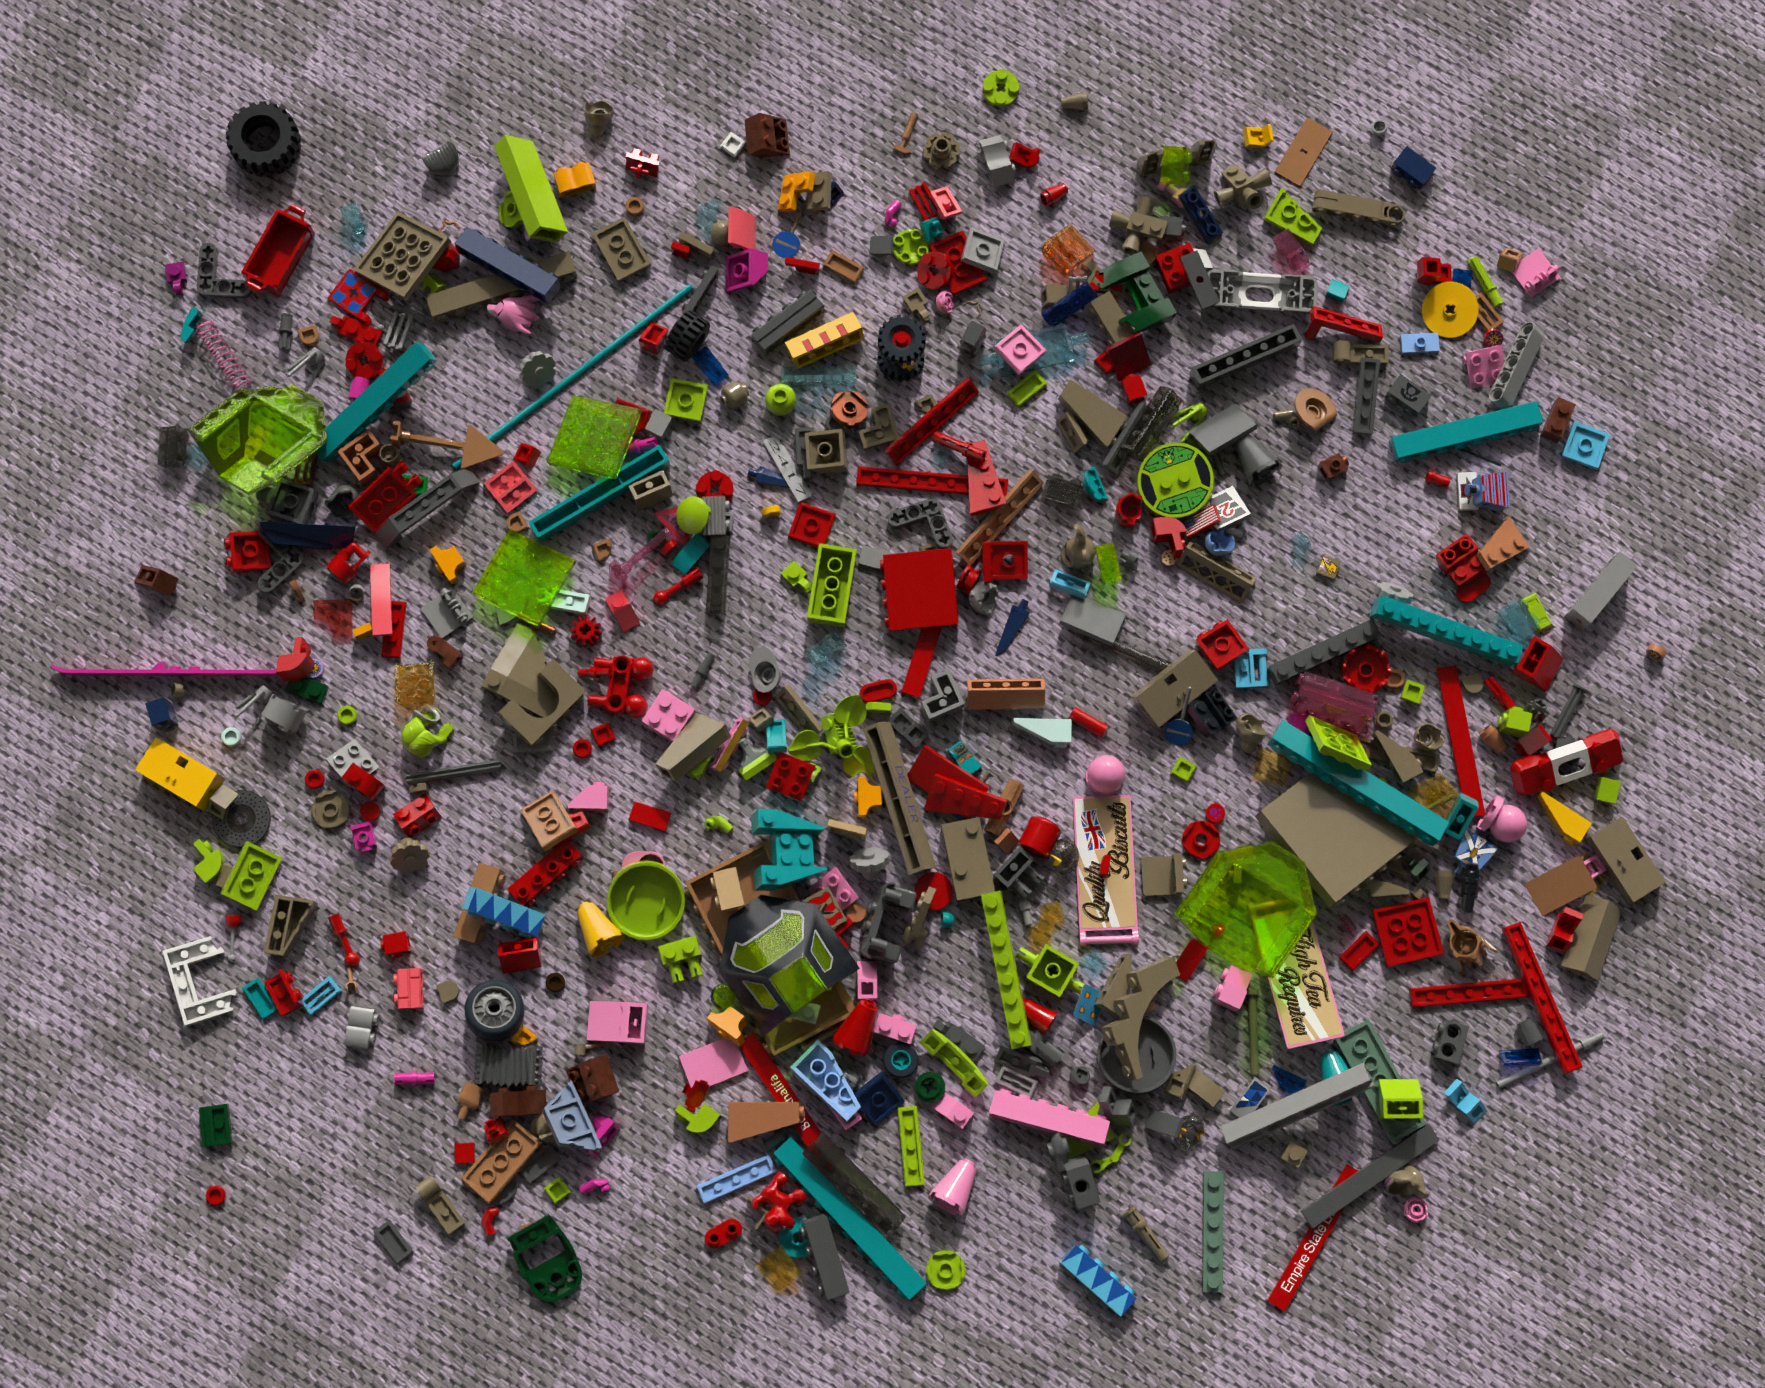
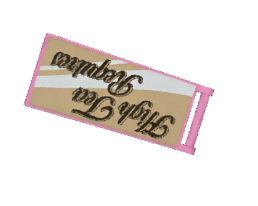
[1248,891,1344,1049]

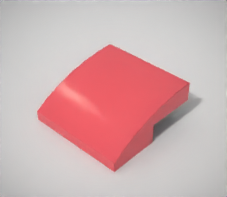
[728,207,756,250]
[483,460,537,513]

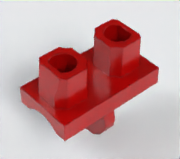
[625,148,659,179]

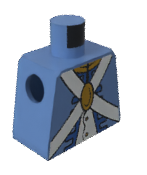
[1452,829,1498,878]

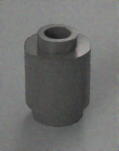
[1517,1018,1543,1049]

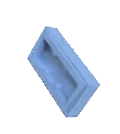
[1400,333,1440,354]

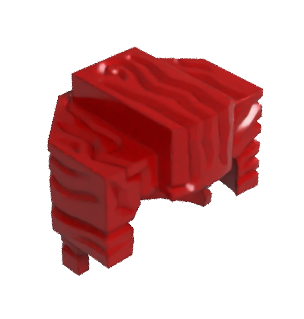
[1114,493,1142,529]

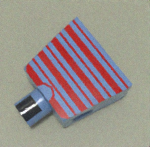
[1464,472,1510,511]

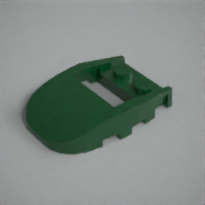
[507,1213,582,1302]

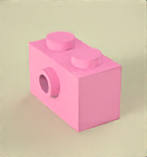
[873,1013,917,1045]

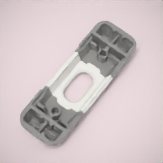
[1207,269,1318,313]

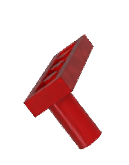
[1304,306,1383,342]

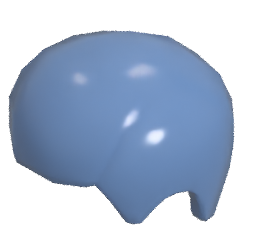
[1205,529,1236,557]

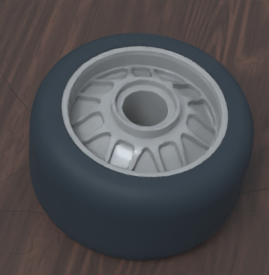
[465,980,524,1042]

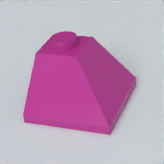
[726,248,768,293]

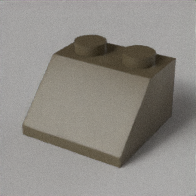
[805,429,848,473]

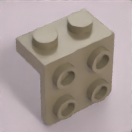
[1141,853,1187,896]

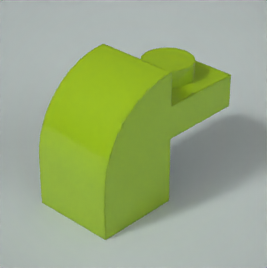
[193,839,225,885]
[675,1103,721,1133]

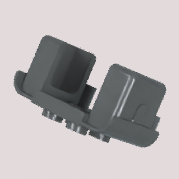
[860,882,917,964]

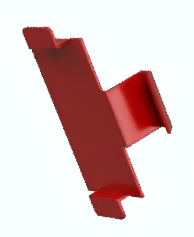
[682,1080,710,1112]

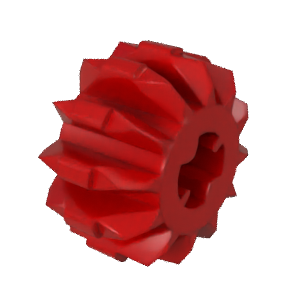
[570,615,603,648]

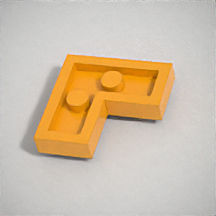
[778,171,816,212]

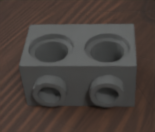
[1431,1019,1469,1065]

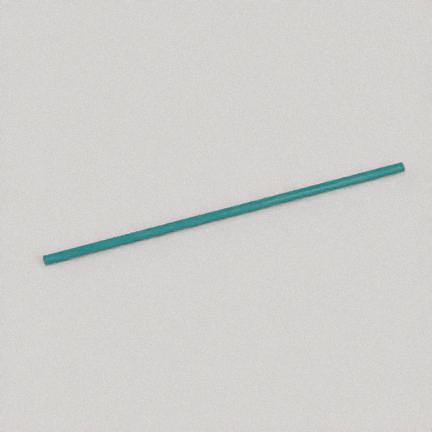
[452,284,694,470]

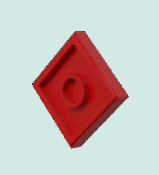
[788,502,836,548]

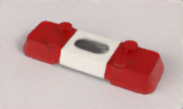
[1510,729,1623,795]

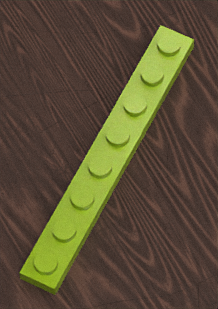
[981,891,1032,1049]

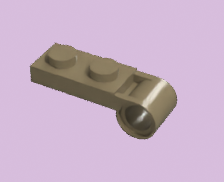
[1333,341,1388,365]
[415,1175,465,1235]

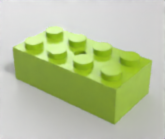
[807,543,857,628]

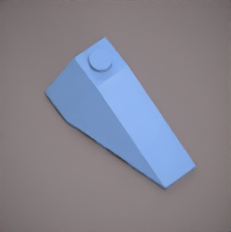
[790,1040,861,1121]

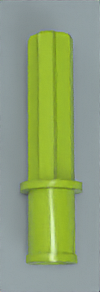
[1468,256,1504,309]

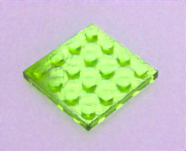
[547,395,642,479]
[472,528,576,627]

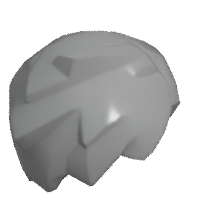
[969,581,999,615]

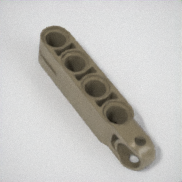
[1312,190,1405,225]

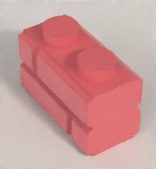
[394,968,424,1010]

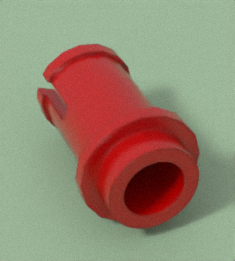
[1425,470,1451,489]

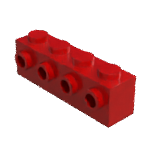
[507,840,583,907]

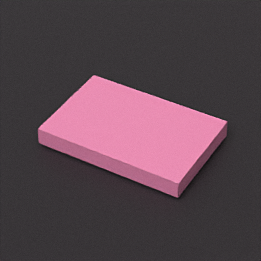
[679,1038,748,1088]

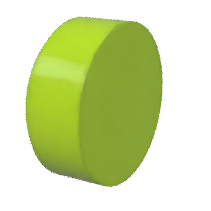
[337,706,357,725]

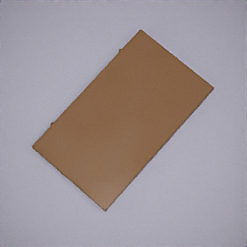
[1524,855,1598,916]

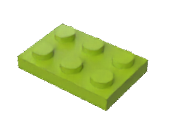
[220,841,282,911]

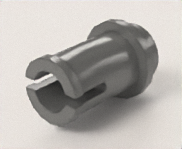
[763,1128,789,1152]

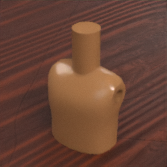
[457,1081,485,1120]

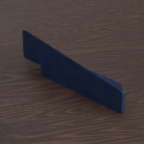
[258,522,355,550]

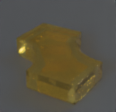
[1027,900,1065,948]

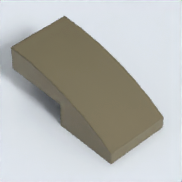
[1188,1069,1225,1107]

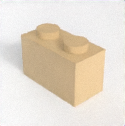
[710,867,745,912]

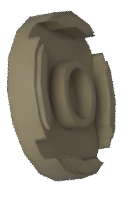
[311,790,351,829]

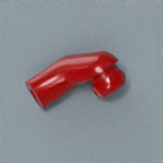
[481,1206,499,1237]

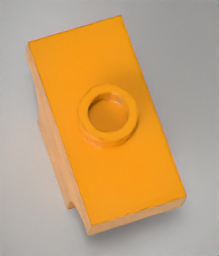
[430,546,466,584]
[854,777,882,817]
[707,1006,747,1047]

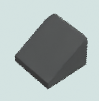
[869,236,894,257]

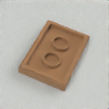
[521,790,578,851]

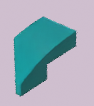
[180,307,203,343]

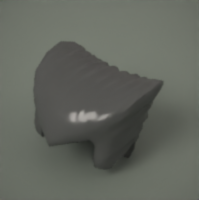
[422,141,459,177]

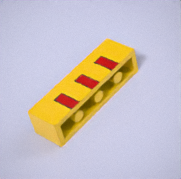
[785,312,865,369]

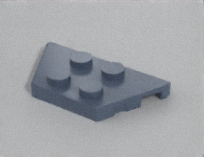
[542,1081,602,1152]

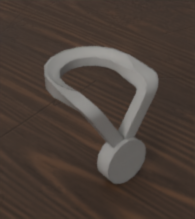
[407,704,440,724]

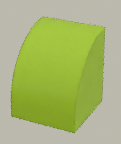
[1595,776,1621,804]

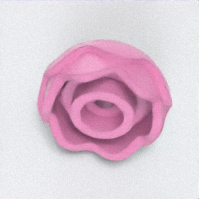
[936,290,954,314]
[1404,1197,1428,1223]

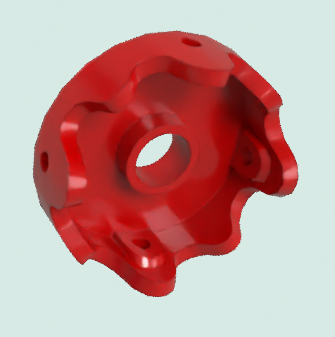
[1342,645,1391,694]

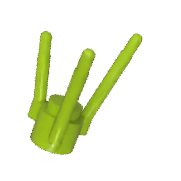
[1168,402,1208,443]

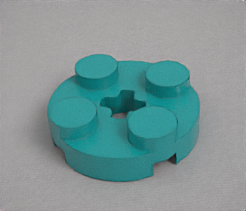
[779,1218,807,1258]

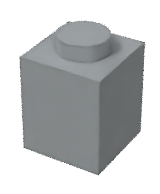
[645,409,673,441]

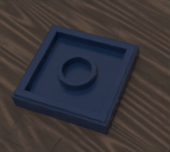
[854,1071,905,1126]

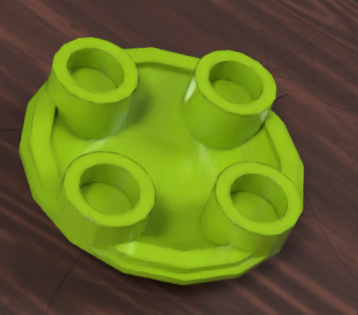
[892,229,929,265]
[676,496,711,534]

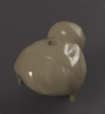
[584,100,614,137]
[1236,713,1267,754]

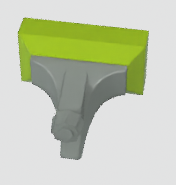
[738,738,777,781]

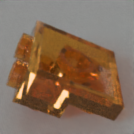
[1041,223,1095,275]

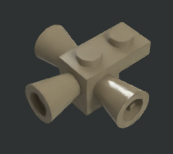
[1214,164,1272,209]
[1109,196,1168,255]

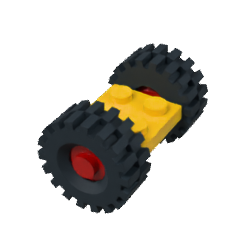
[878,314,926,382]

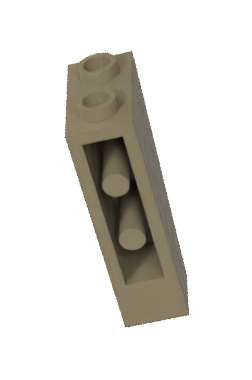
[1058,379,1127,450]
[655,713,731,781]

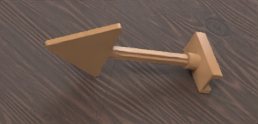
[390,421,504,469]

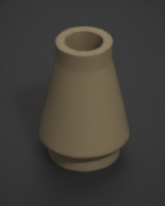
[1061,92,1089,110]
[1434,871,1454,898]

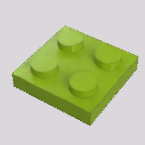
[664,378,708,423]

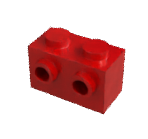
[498,937,542,974]

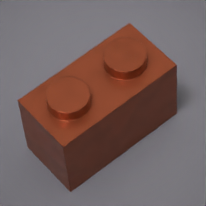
[1540,397,1576,443]

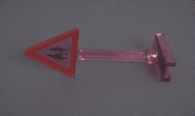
[609,507,690,588]

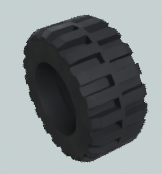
[226,101,301,177]

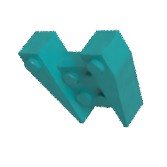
[751,809,827,891]

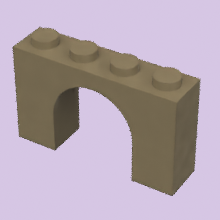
[497,659,586,747]

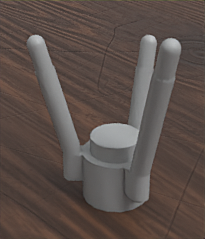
[287,347,325,391]
[235,685,273,730]

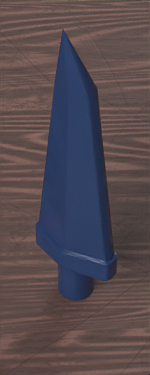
[747,466,810,488]
[995,599,1030,656]

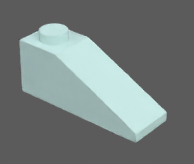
[1013,718,1072,748]

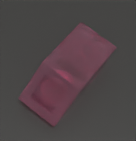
[1272,228,1311,275]

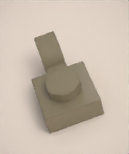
[902,287,930,323]

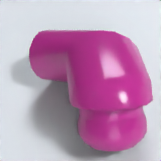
[884,200,902,228]

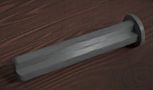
[1550,684,1587,739]

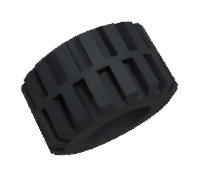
[664,310,710,362]

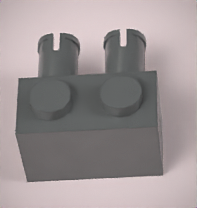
[993,847,1045,900]

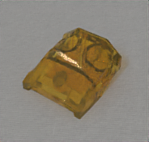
[395,661,435,707]

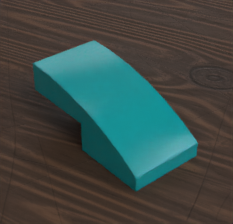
[671,534,711,576]

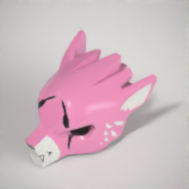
[487,295,539,335]

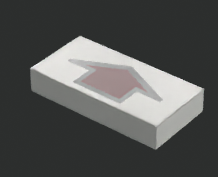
[1457,472,1479,511]

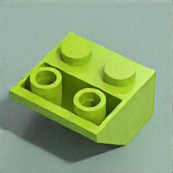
[1378,1079,1423,1119]

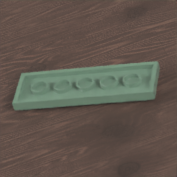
[1334,1019,1426,1143]

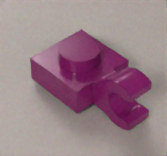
[165,261,187,296]

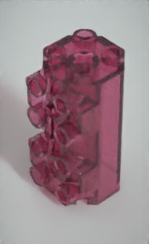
[1288,671,1378,737]

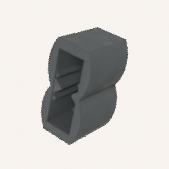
[959,321,987,358]

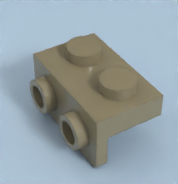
[806,171,832,215]

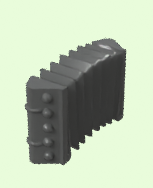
[474,1044,543,1088]

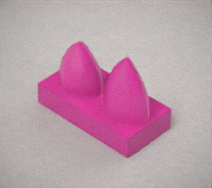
[585,1115,621,1158]

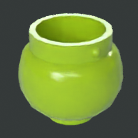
[765,384,797,416]

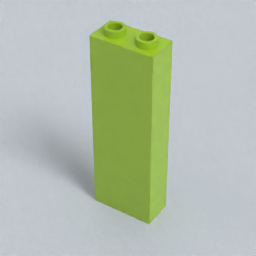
[494,135,568,243]

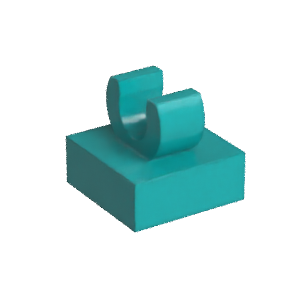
[919,217,943,241]

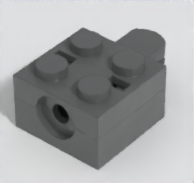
[255,479,319,524]

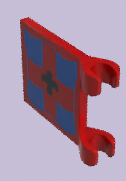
[327,269,390,325]

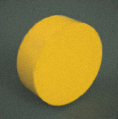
[761,505,781,518]

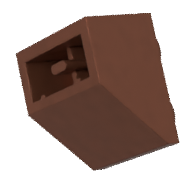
[744,113,790,158]
[566,1055,619,1105]

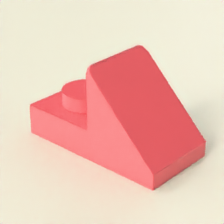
[930,186,962,220]
[605,590,640,632]

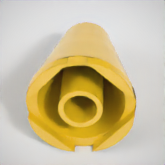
[577,902,624,958]

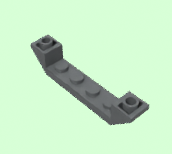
[376,467,480,549]

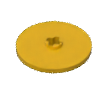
[1422,282,1479,338]

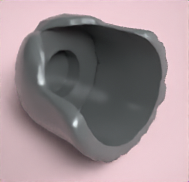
[324,485,359,519]

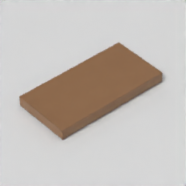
[461,1118,543,1205]

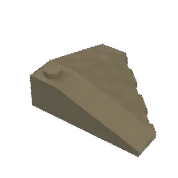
[481,622,557,718]

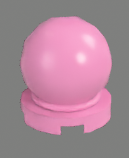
[1086,755,1125,796]
[1476,795,1527,843]

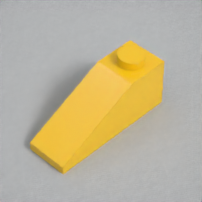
[1537,791,1592,845]

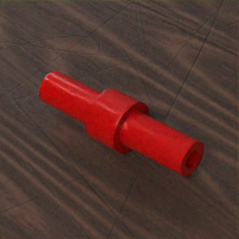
[577,667,613,678]

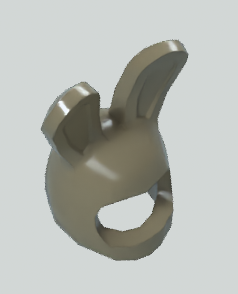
[1061,524,1096,570]

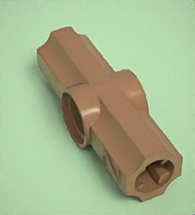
[984,778,1024,837]

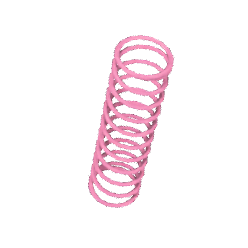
[195,321,252,392]

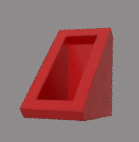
[639,322,669,355]

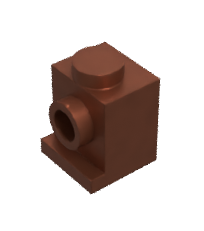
[1317,453,1349,482]

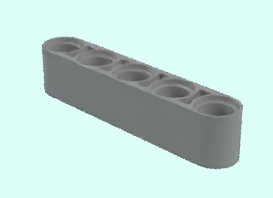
[1489,322,1544,410]

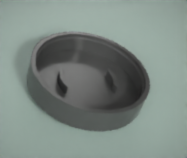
[1097,1016,1177,1095]

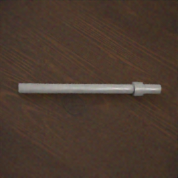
[1496,1032,1605,1089]

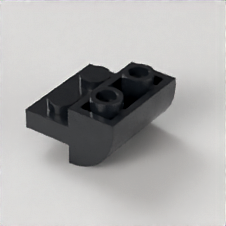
[1187,687,1237,738]

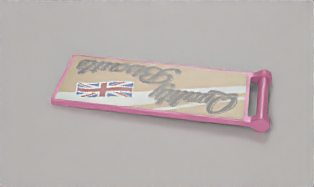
[1073,795,1139,947]

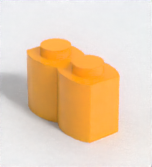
[553,162,596,198]

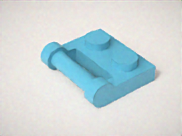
[1233,649,1270,689]

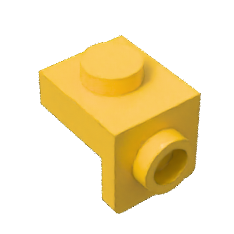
[1242,124,1274,148]

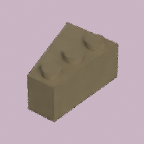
[264,895,318,958]

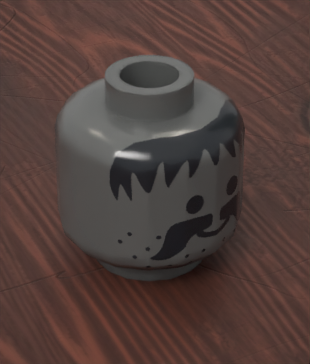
[841,1068,864,1093]

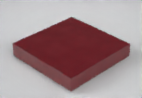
[1106,332,1152,381]

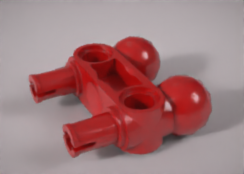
[587,655,654,718]

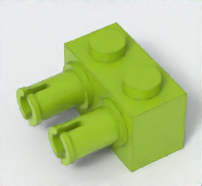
[658,935,703,984]

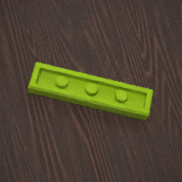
[898,1106,925,1187]

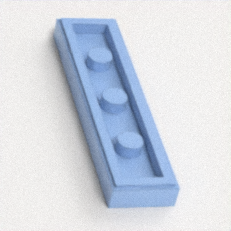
[696,1154,777,1204]

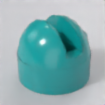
[940,912,955,928]

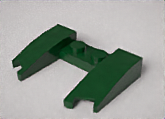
[1098,251,1177,334]

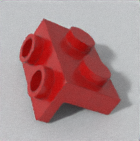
[393,793,442,838]
[264,969,304,1017]

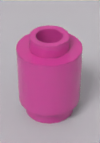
[348,377,370,403]

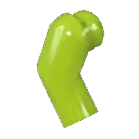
[704,815,734,834]

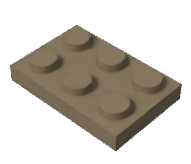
[592,217,651,283]

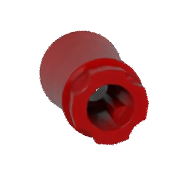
[1022,996,1058,1036]

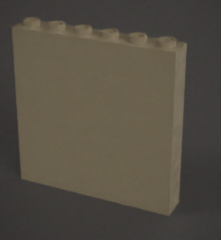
[1255,773,1418,908]

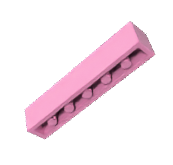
[989,1089,1110,1147]

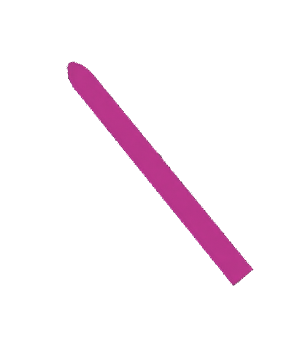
[51,662,280,677]

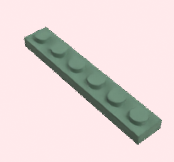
[1202,1171,1224,1293]

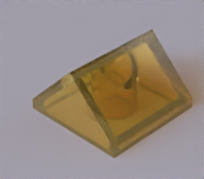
[1407,773,1459,811]

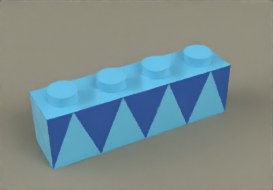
[462,887,545,938]
[1060,1244,1137,1317]

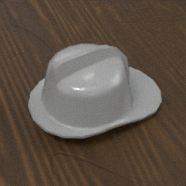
[749,647,782,693]

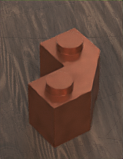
[490,1086,546,1117]

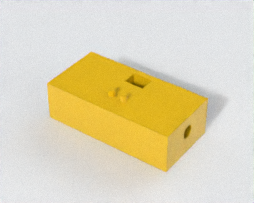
[135,737,226,812]

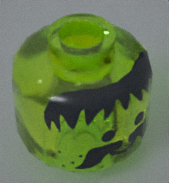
[710,984,736,1010]

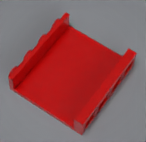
[880,548,959,632]

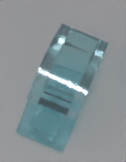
[804,631,847,668]

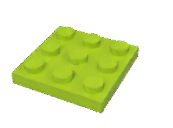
[1305,715,1372,771]

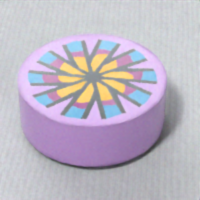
[307,659,324,679]

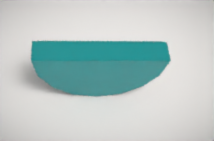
[1083,466,1109,502]

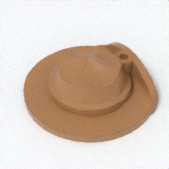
[1294,388,1337,431]

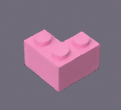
[1213,965,1253,1012]

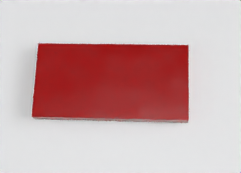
[907,745,990,819]

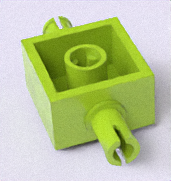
[1015,944,1084,999]

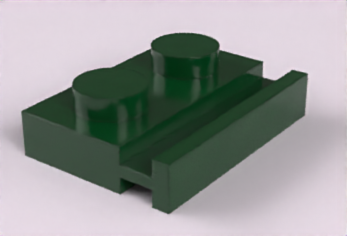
[199,1104,233,1147]

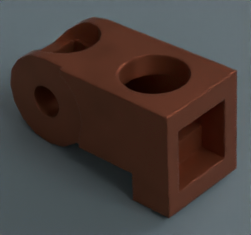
[427,635,463,671]

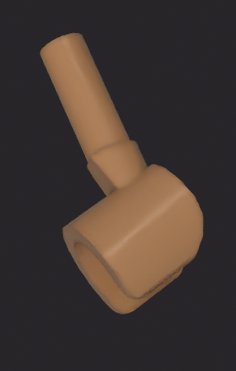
[345,967,358,996]

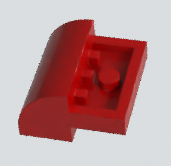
[1436,534,1485,588]

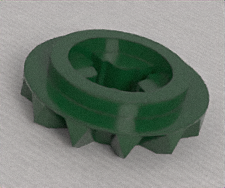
[914,1072,946,1103]

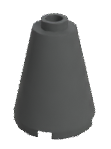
[1234,434,1282,486]

